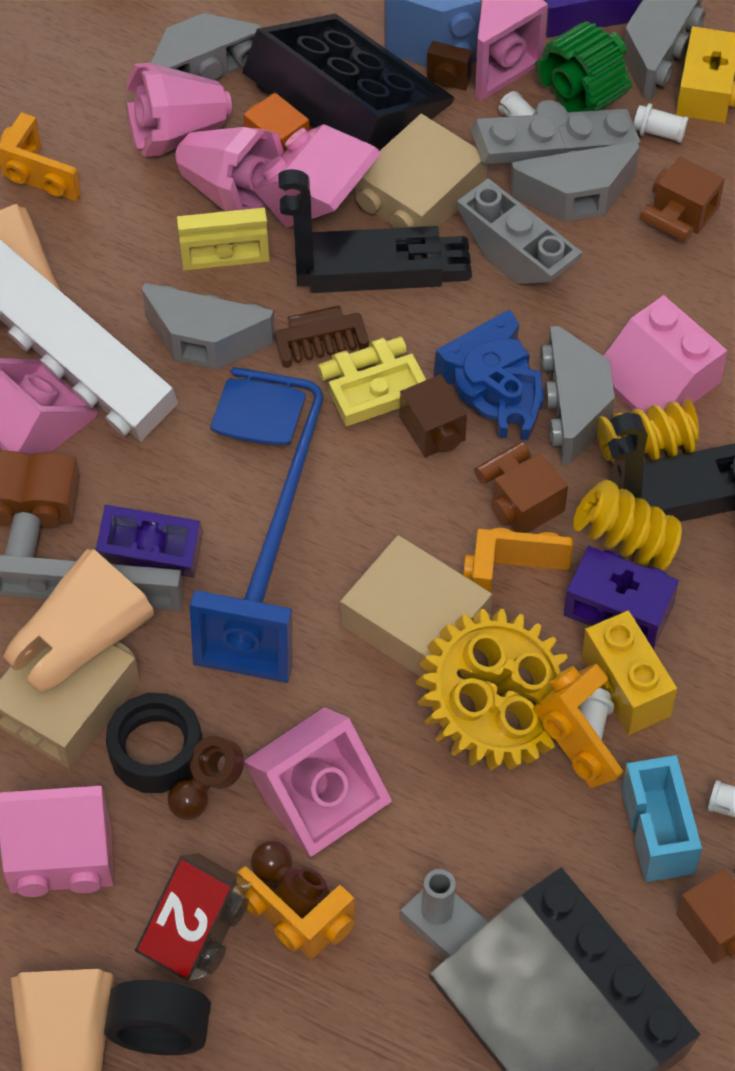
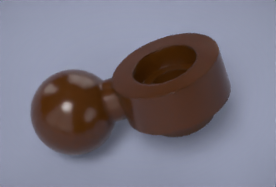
[168,736,244,820]
[251,841,330,918]

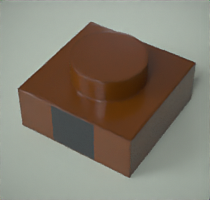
[427,41,472,91]

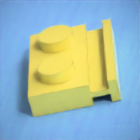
[177,207,270,271]

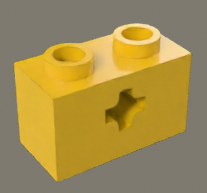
[676,26,735,123]
[581,610,678,736]

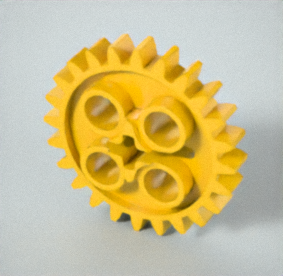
[416,609,568,770]

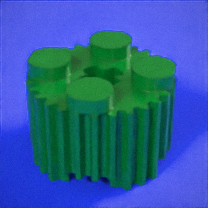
[535,21,632,112]

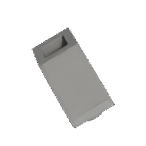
[623,0,706,100]
[151,13,261,80]
[510,141,639,222]
[457,178,583,284]
[142,283,275,370]
[540,326,615,464]

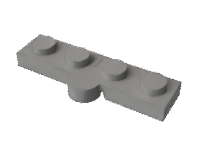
[470,100,641,164]

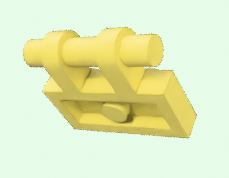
[317,336,426,427]

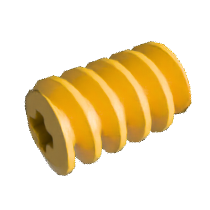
[596,398,699,463]
[573,480,682,571]

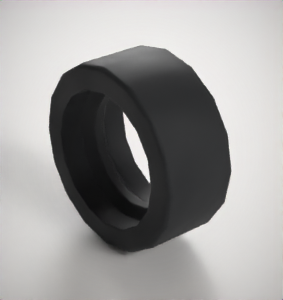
[106,693,202,793]
[104,980,211,1055]

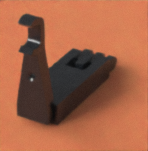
[278,169,472,293]
[607,413,735,522]

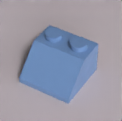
[384,0,481,67]

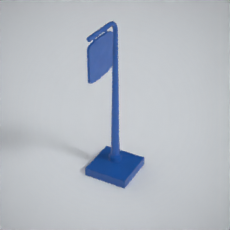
[190,367,323,683]

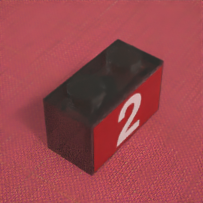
[135,853,251,982]

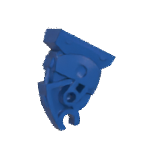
[433,309,544,440]

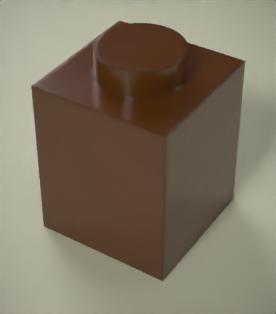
[400,374,467,458]

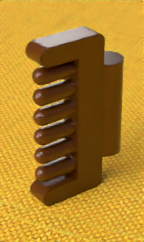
[275,306,369,368]

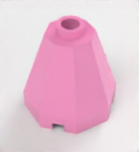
[127,63,232,157]
[175,127,284,211]

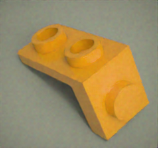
[0,112,81,201]
[463,528,573,592]
[533,663,623,788]
[237,866,355,960]

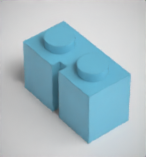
[621,755,702,882]

